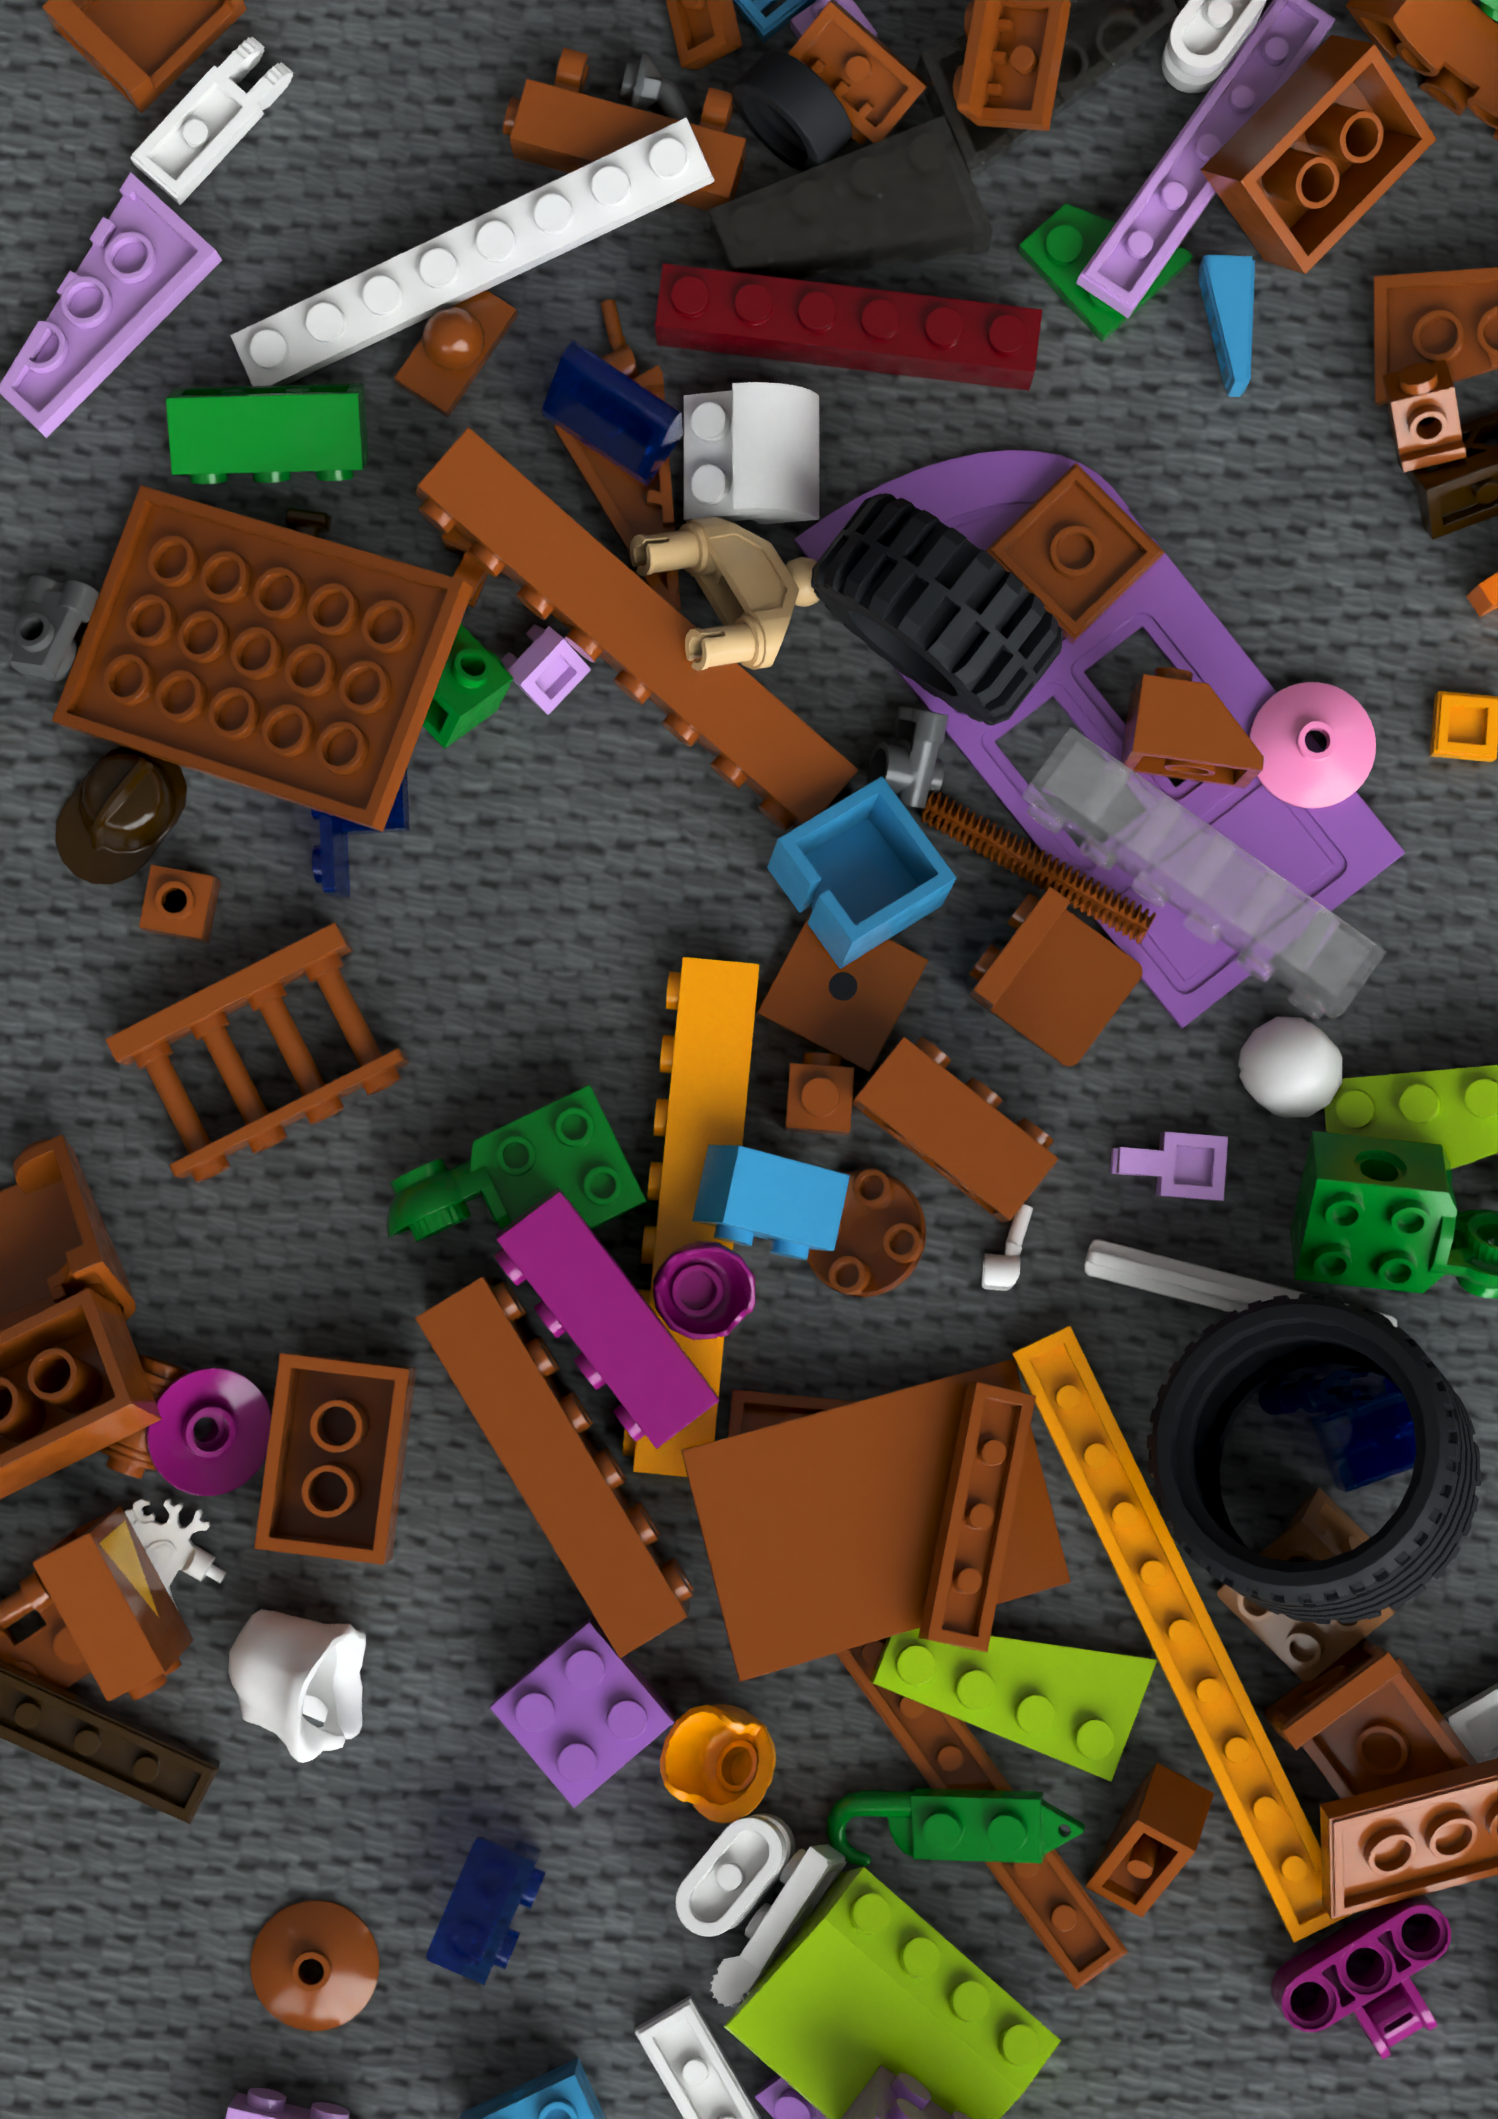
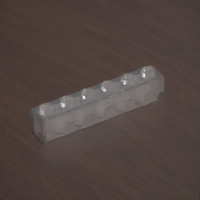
[1021,727,1387,1020]

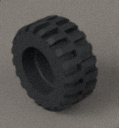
[811,493,1063,726]

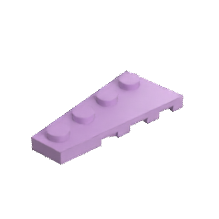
[0,172,222,438]

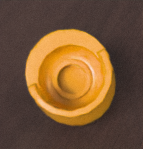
[660,1704,776,1824]

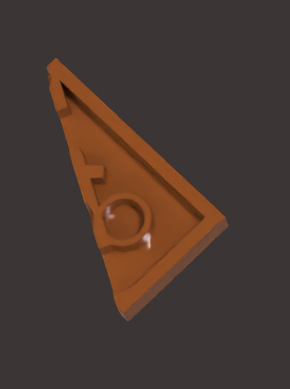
[554,365,681,612]

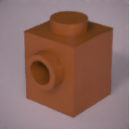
[785,1053,855,1135]

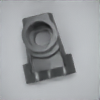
[10,575,99,682]
[868,705,949,808]

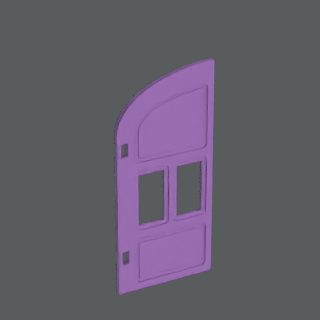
[794,450,1405,1029]

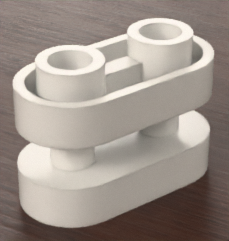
[1161,0,1267,93]
[676,1813,795,1937]

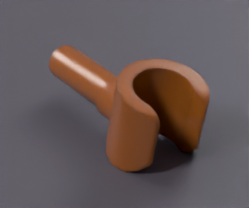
[596,299,639,392]

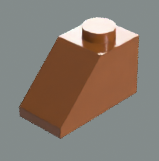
[1085,1763,1214,1918]

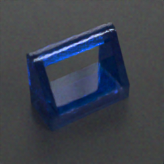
[542,340,683,486]

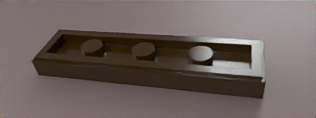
[0,1660,220,1824]

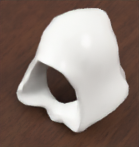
[228,1609,366,1763]

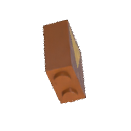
[32,1505,194,1702]

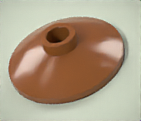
[250,1900,380,2031]

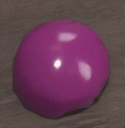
[652,1241,756,1340]

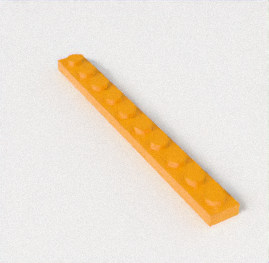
[1011,1325,1353,1943]

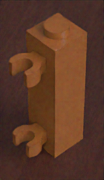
[503,48,746,217]

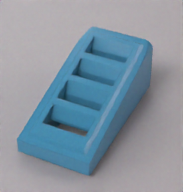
[1198,255,1255,397]

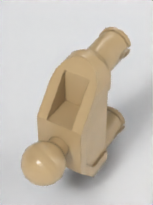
[630,517,820,671]

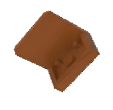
[969,886,1143,1067]

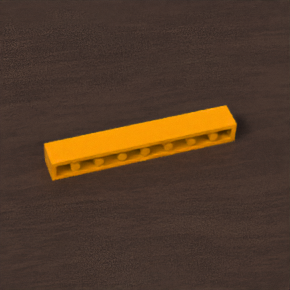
[623,957,759,1477]

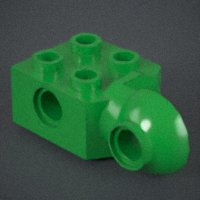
[387,1085,646,1242]
[1290,1131,1498,1298]

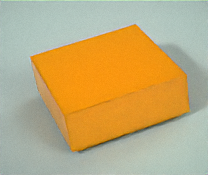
[1430,691,1498,762]

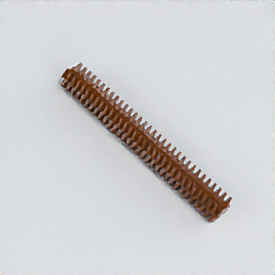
[921,791,1156,944]

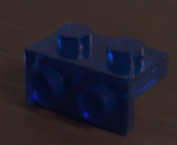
[426,1837,546,1985]

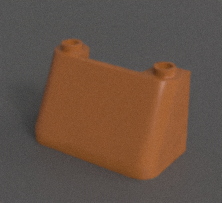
[0,1134,136,1332]

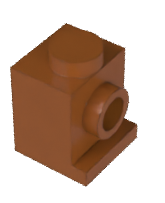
[1382,360,1467,473]

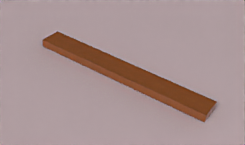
[836,1638,1128,1990]

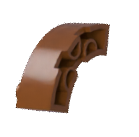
[1346,0,1498,141]

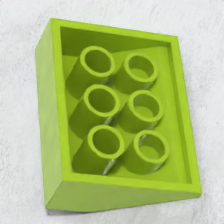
[723,1867,1061,2119]

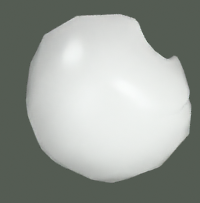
[1238,1016,1342,1118]

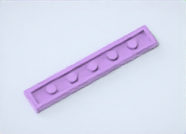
[1076,0,1336,318]

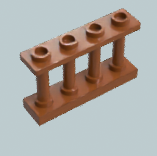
[105,922,410,1183]

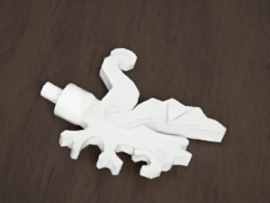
[125,1498,227,1610]

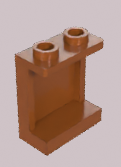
[42,0,247,114]

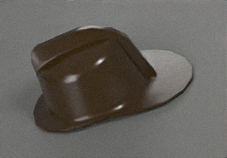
[55,746,187,884]

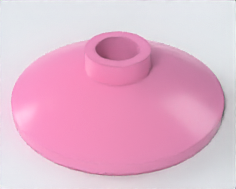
[1249,682,1376,809]

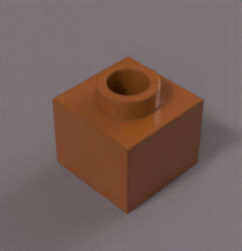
[139,865,221,943]

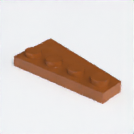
[1374,267,1498,406]

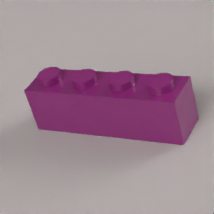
[494,1186,719,1449]

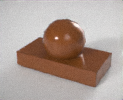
[394,290,518,418]

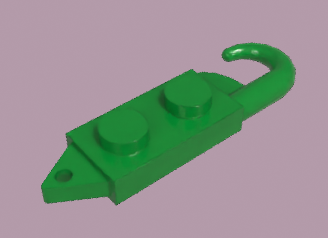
[826,1788,1085,1866]

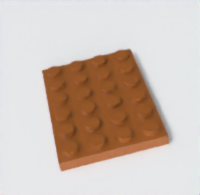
[52,485,474,832]

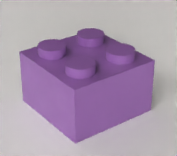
[489,1615,676,1808]

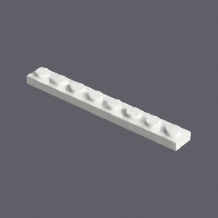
[230,118,715,386]

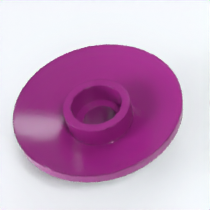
[146,1367,272,1496]

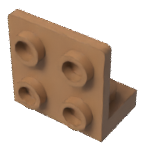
[1217,1487,1396,1682]

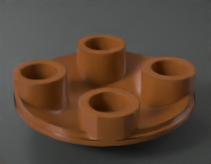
[807,1169,926,1297]

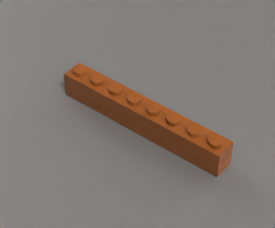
[415,427,858,831]

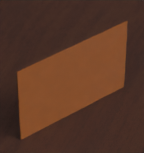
[681,1359,1071,1682]

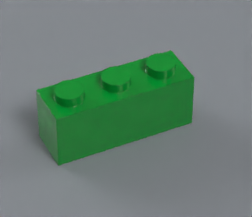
[166,383,368,484]

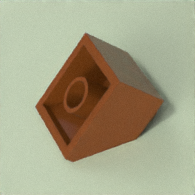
[1119,667,1264,788]

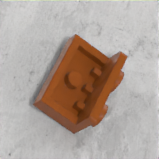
[953,0,1071,131]

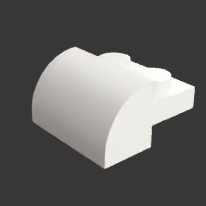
[684,382,819,524]

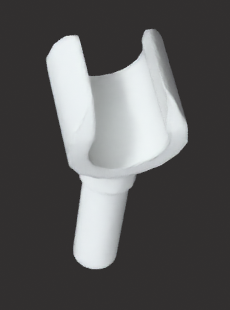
[982,1204,1033,1291]

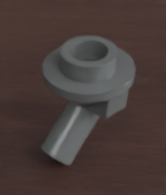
[619,51,698,125]

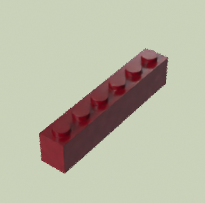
[655,263,1043,391]

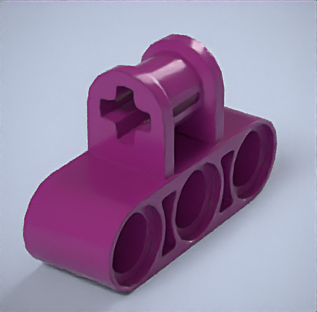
[1271,1895,1451,2060]

